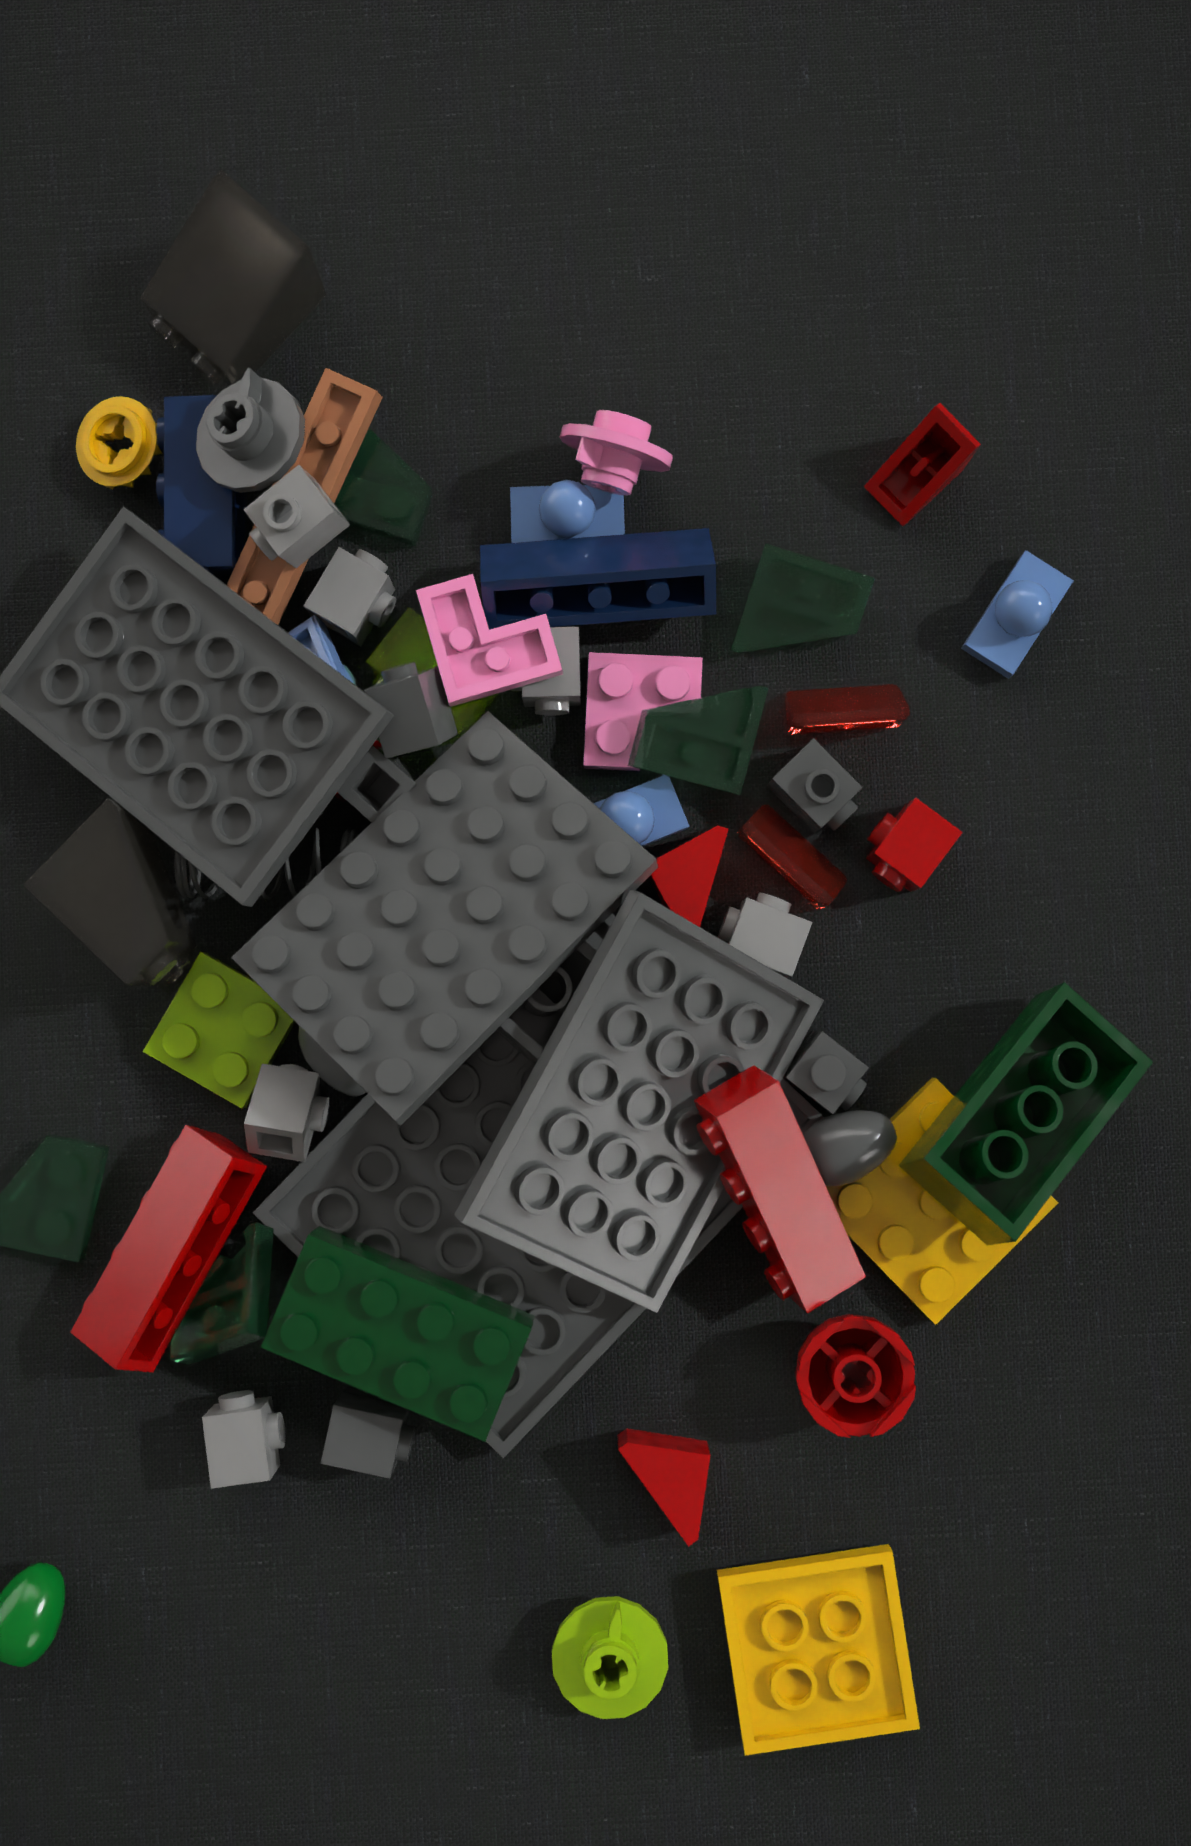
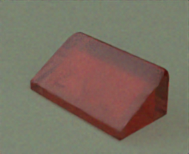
[785,684,910,734]
[738,804,847,909]

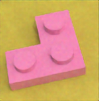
[416,574,563,707]
[584,652,703,771]

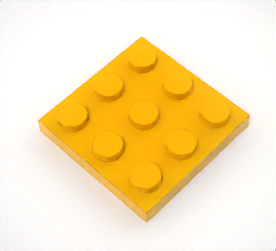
[826,1077,1058,1325]
[717,1544,920,1756]

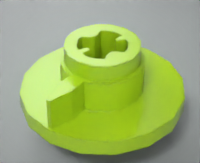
[552,1596,668,1719]

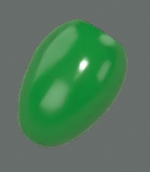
[0,1562,65,1667]

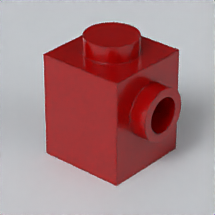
[866,798,963,892]

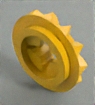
[76,396,162,490]

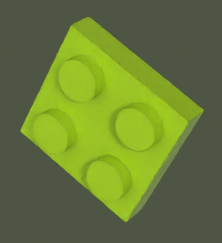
[143,952,296,1109]

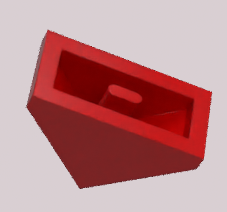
[864,403,981,526]
[648,825,729,927]
[617,1428,711,1547]

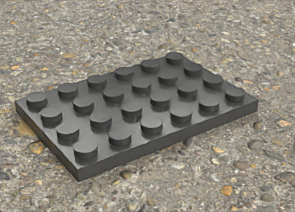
[0,506,395,907]
[231,711,658,1126]
[454,889,824,1313]

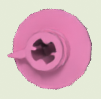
[560,410,673,496]

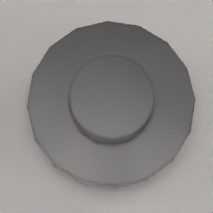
[196,368,305,493]

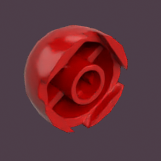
[795,1314,916,1438]

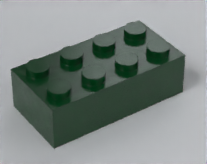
[899,982,1153,1245]
[261,1226,534,1442]

